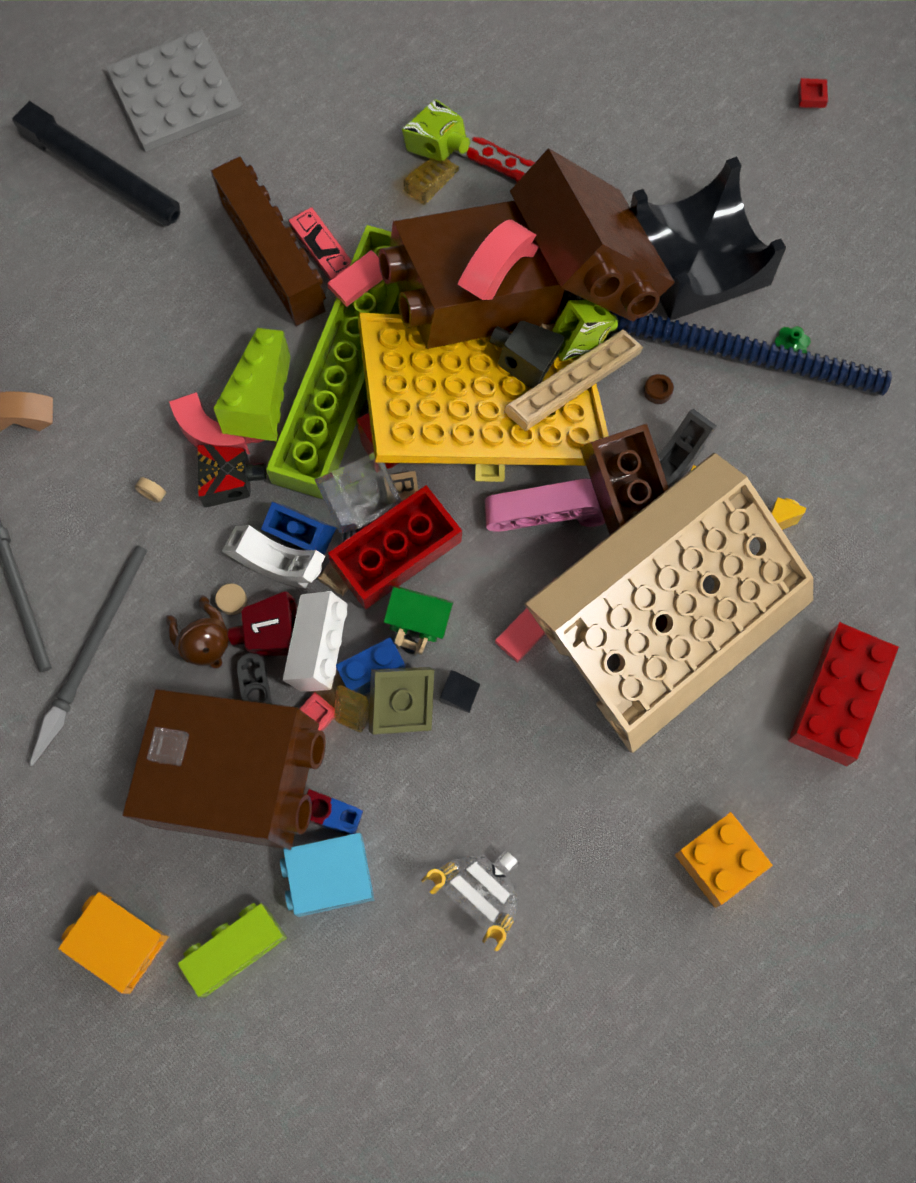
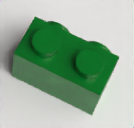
[384,586,454,642]

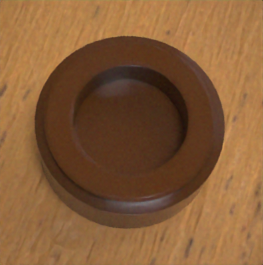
[644,374,674,404]

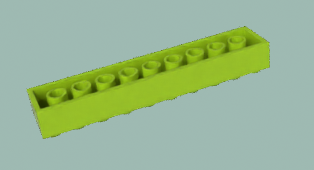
[266,225,400,500]

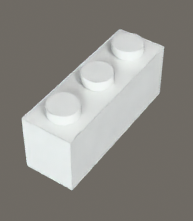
[283,591,348,692]

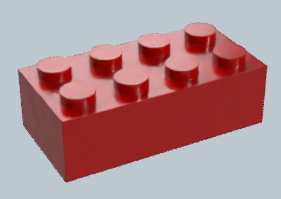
[328,485,462,610]
[788,622,899,767]

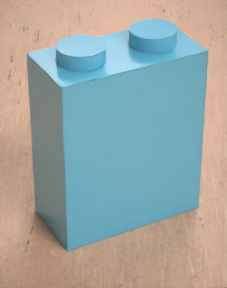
[280,833,375,917]

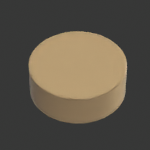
[135,477,166,503]
[215,584,247,615]

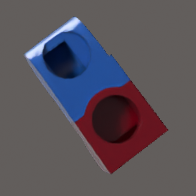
[307,789,363,835]

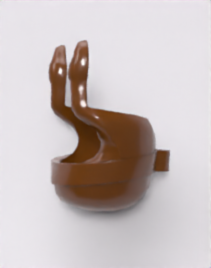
[166,595,228,668]

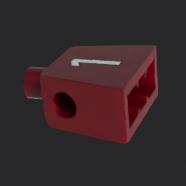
[228,591,297,657]

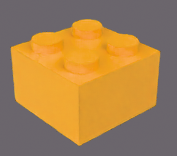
[675,812,773,908]

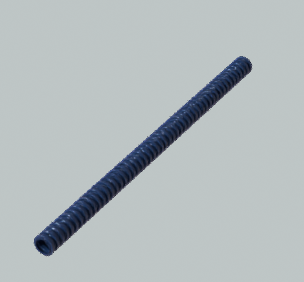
[559,293,892,396]

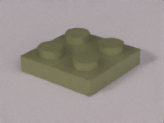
[369,667,434,734]

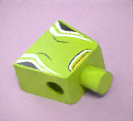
[402,99,470,161]
[552,300,618,361]

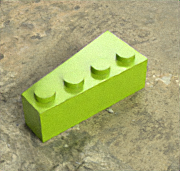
[213,328,291,441]

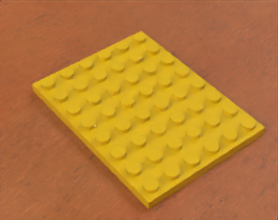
[358,313,609,466]

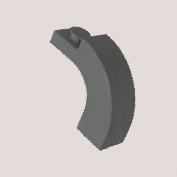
[658,409,717,488]

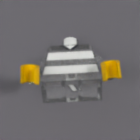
[421,851,520,951]

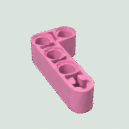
[485,479,605,532]

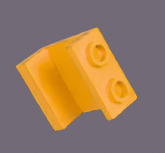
[58,891,169,994]

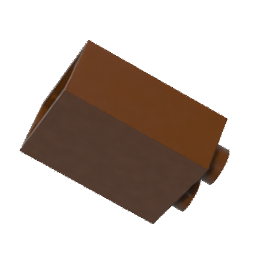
[510,148,675,322]
[379,200,565,349]
[122,689,326,850]

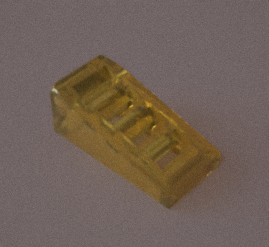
[403,158,459,206]
[335,685,370,733]

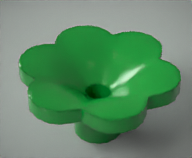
[774,326,811,353]

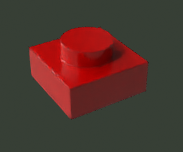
[798,78,828,108]

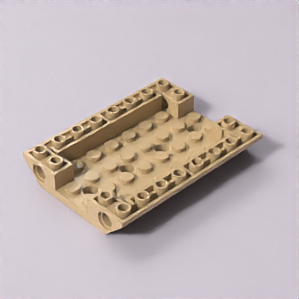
[524,453,813,753]

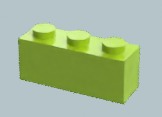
[177,903,287,998]

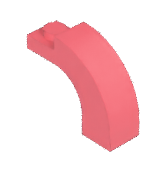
[458,219,539,300]
[169,392,265,455]

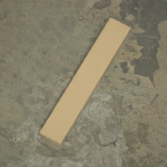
[504,329,643,431]

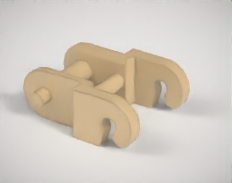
[394,628,428,656]

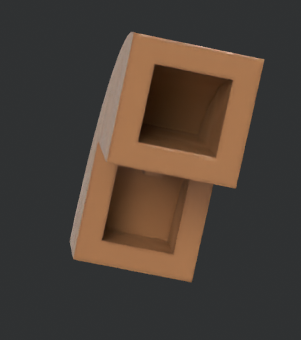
[0,391,53,432]

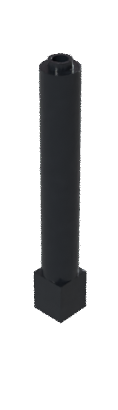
[12,101,180,226]

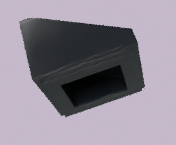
[440,670,480,713]

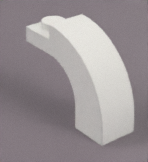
[222,525,325,589]

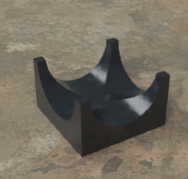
[630,157,786,321]

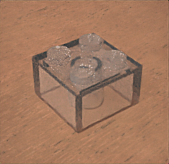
[314,452,402,534]

